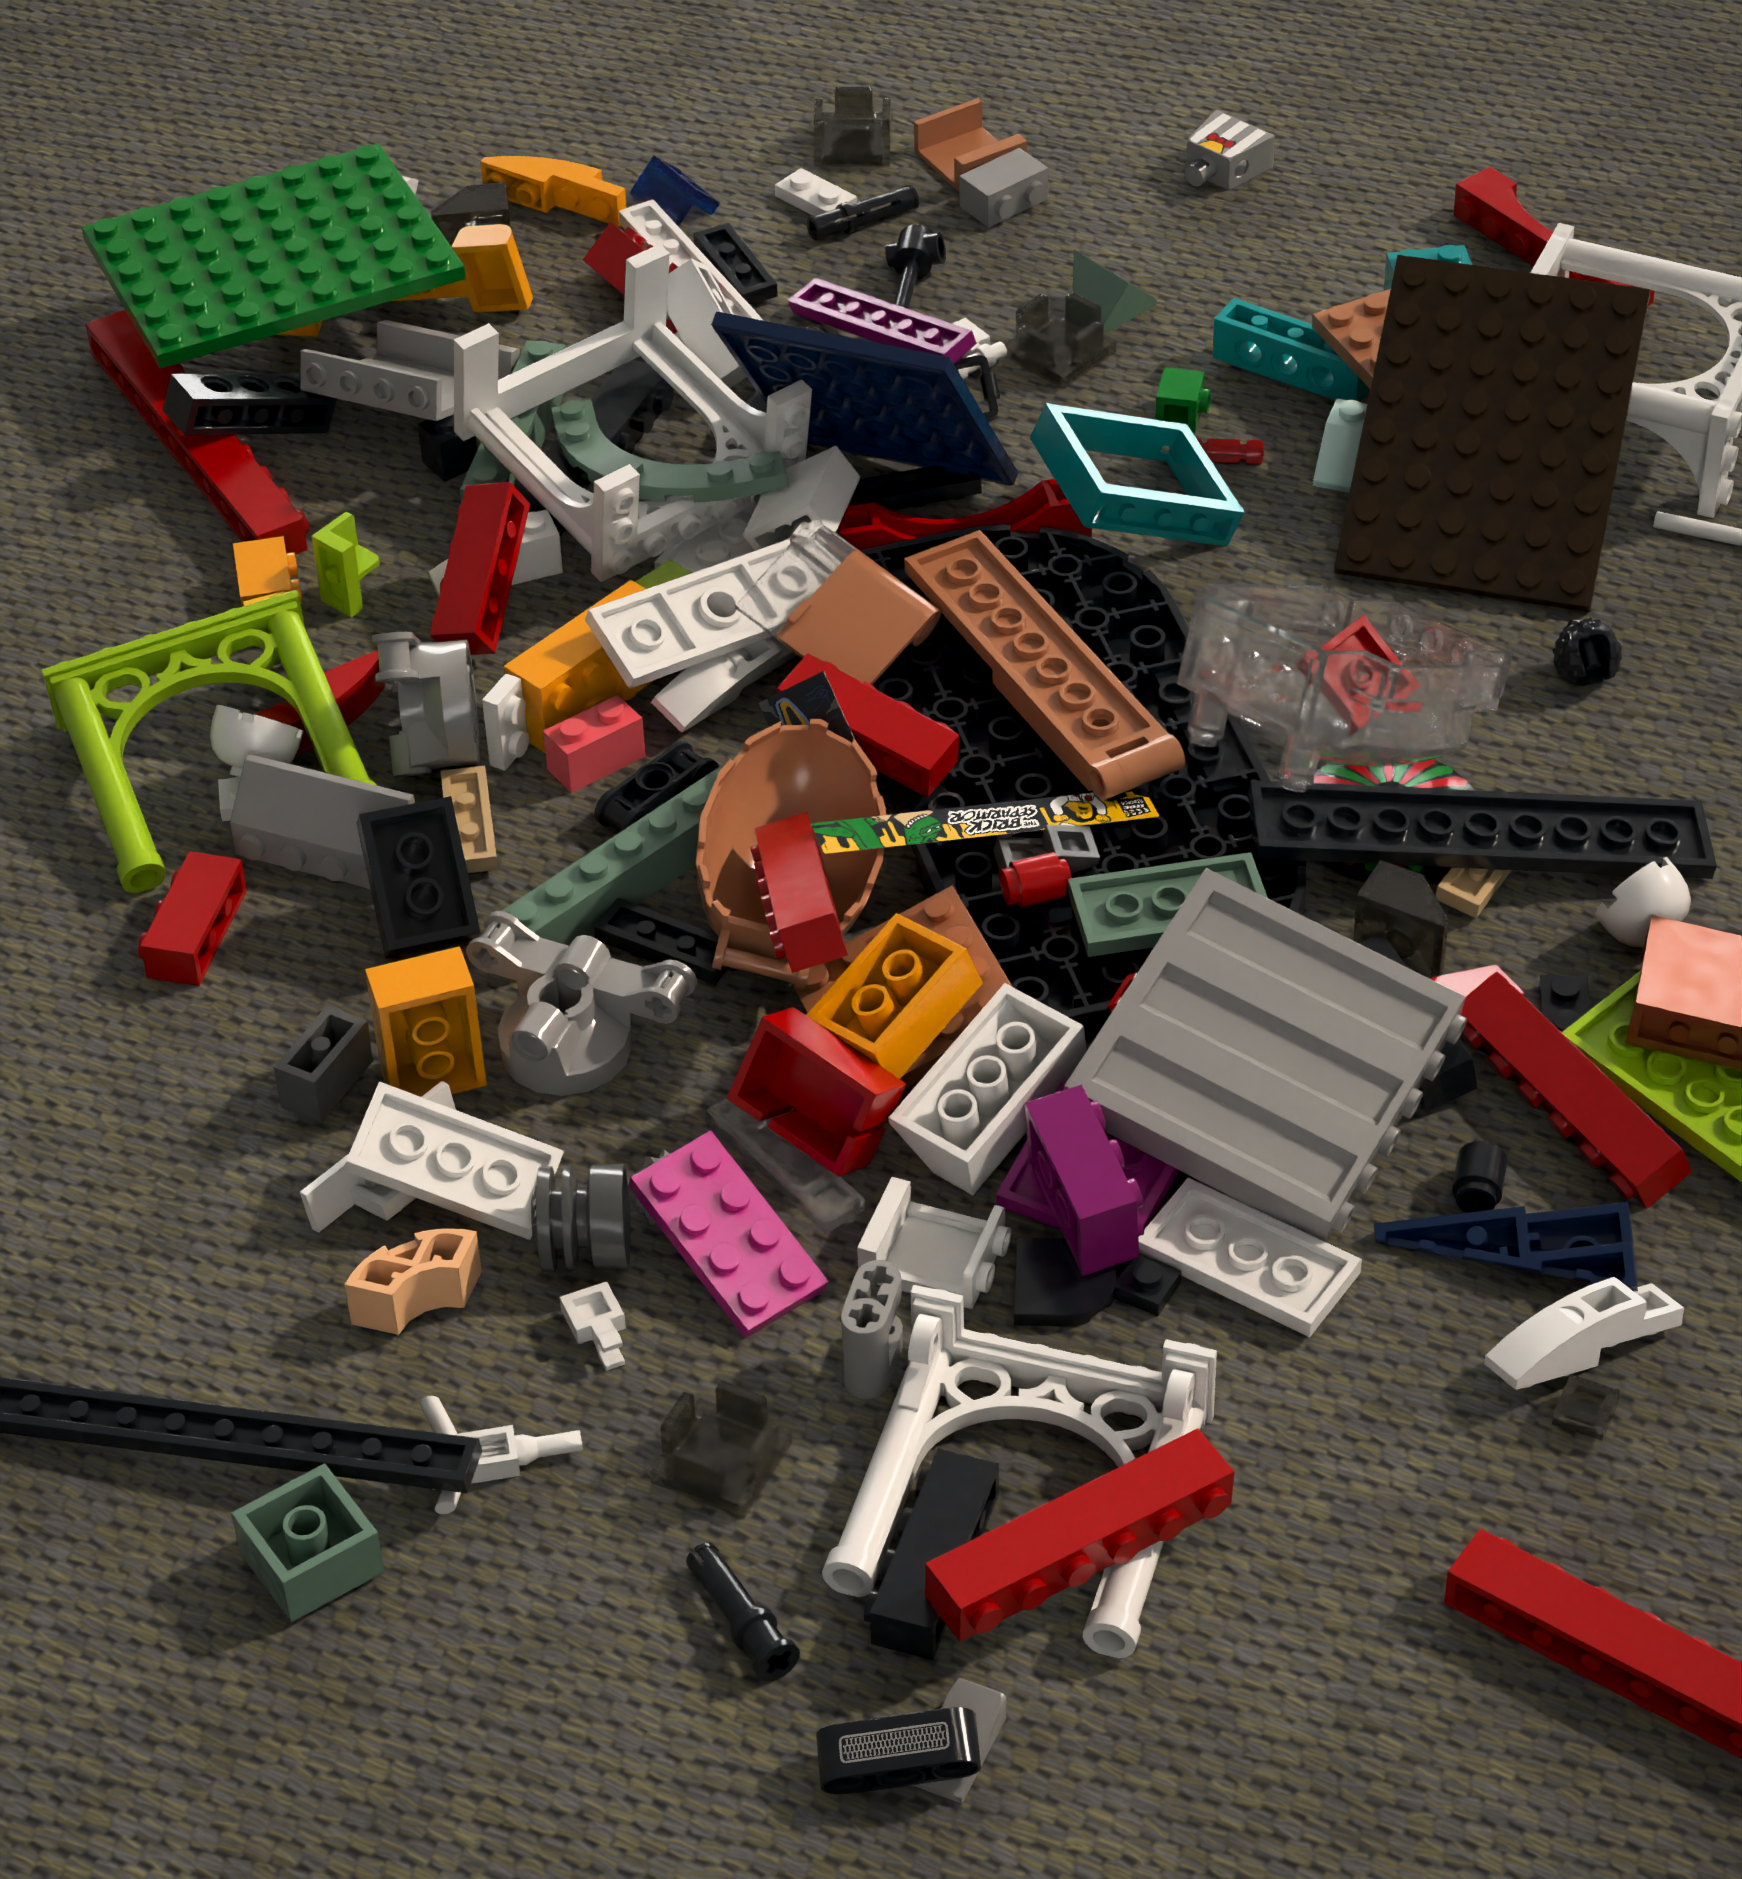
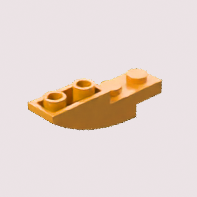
[480,156,627,227]

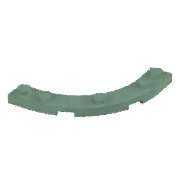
[551,399,789,502]

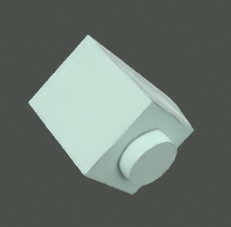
[1313,398,1367,493]

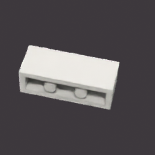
[666,259,747,388]

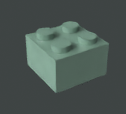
[231,1463,385,1622]

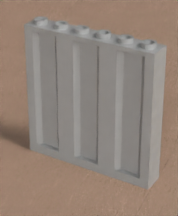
[1064,868,1467,1243]

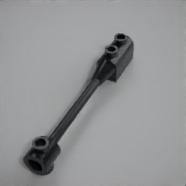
[885,224,946,309]

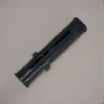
[807,185,919,241]

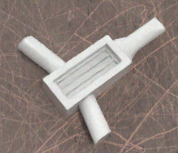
[419,1396,583,1514]

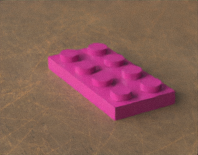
[628,1130,829,1339]

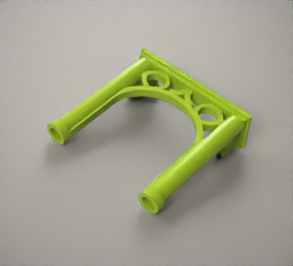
[41,590,377,894]

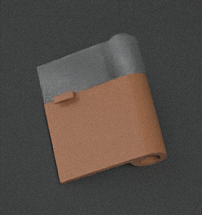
[735,520,941,685]

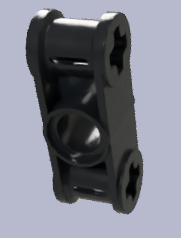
[594,740,719,832]

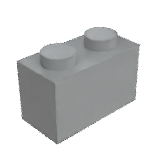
[959,148,1049,228]

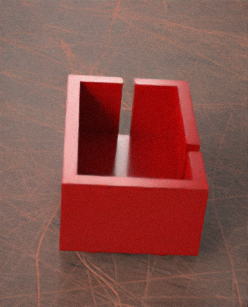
[726,1007,906,1177]

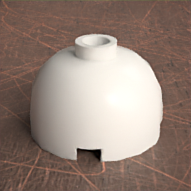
[210,705,304,777]
[1594,857,1691,947]

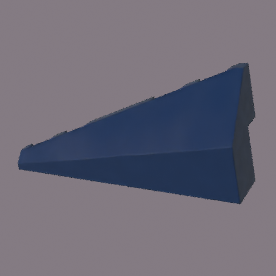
[1374,1202,1638,1291]

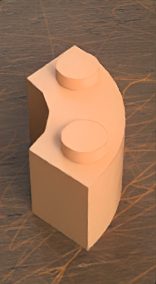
[345,1229,482,1335]

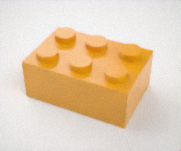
[806,913,983,1079]
[365,946,487,1097]

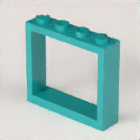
[1030,403,1245,546]

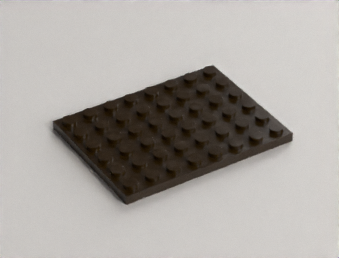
[1334,255,1650,612]

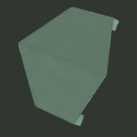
[1072,249,1157,337]

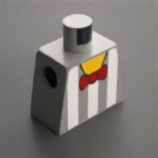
[1185,110,1275,189]

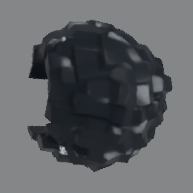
[1552,618,1623,687]

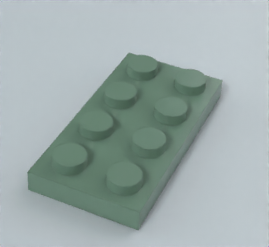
[1068,852,1268,957]

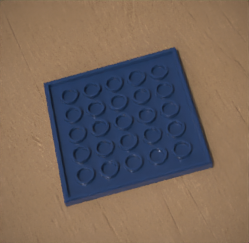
[711,311,1019,486]

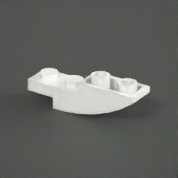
[651,635,797,733]
[1484,1277,1684,1390]

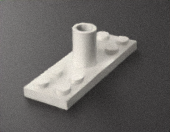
[585,533,833,689]

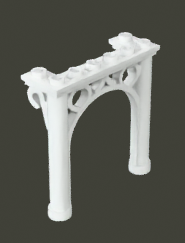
[822,1285,1217,1658]

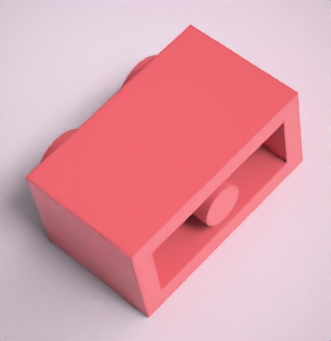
[543,695,646,793]

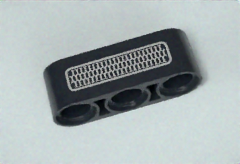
[816,1707,981,1795]

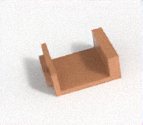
[914,98,1027,192]

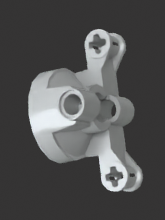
[372,632,480,777]
[466,911,698,1096]

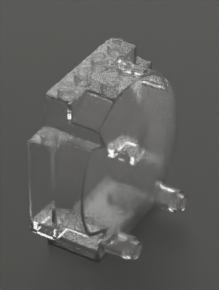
[1177,584,1513,792]

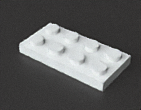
[343,1081,564,1240]
[1138,1178,1362,1337]

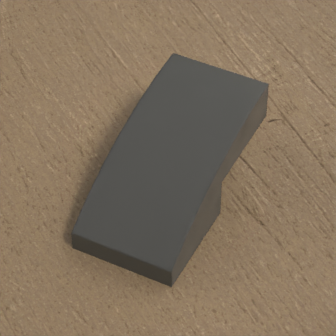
[993,824,1100,874]

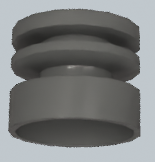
[531,1163,631,1272]

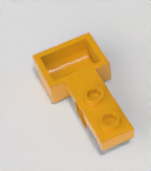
[389,224,533,312]

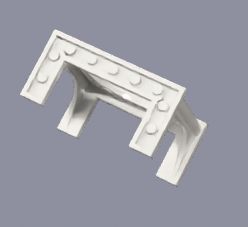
[1530,223,1742,518]
[454,244,812,582]

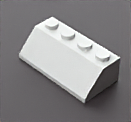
[888,983,1087,1195]

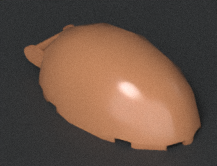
[696,719,886,990]

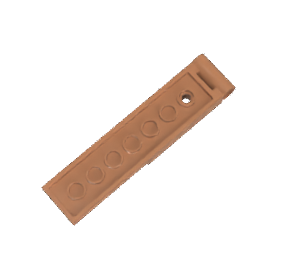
[904,530,1185,800]

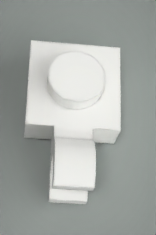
[559,1281,626,1371]

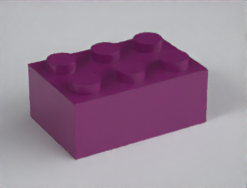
[1025,1084,1144,1276]

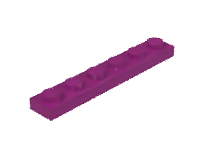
[788,278,977,364]

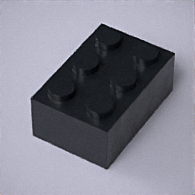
[356,796,480,958]

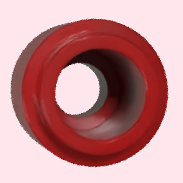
[999,852,1071,908]

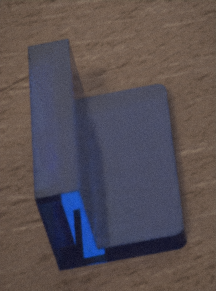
[630,155,720,227]

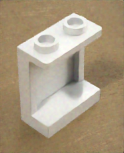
[857,1177,1011,1309]

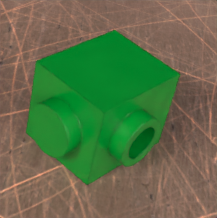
[1155,367,1211,433]

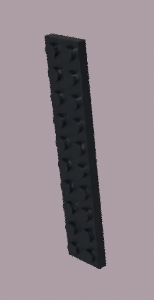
[1248,780,1717,879]

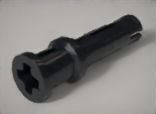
[686,1542,800,1682]

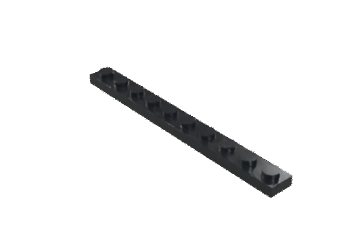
[0,1377,482,1493]

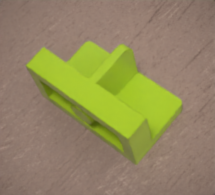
[311,512,380,618]

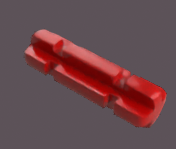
[1196,438,1264,465]

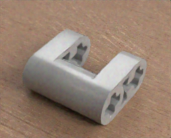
[841,1260,903,1399]

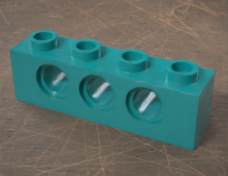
[1213,298,1370,402]

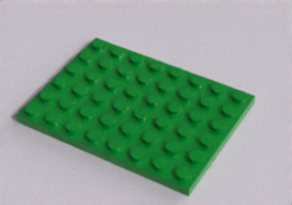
[81,143,466,368]

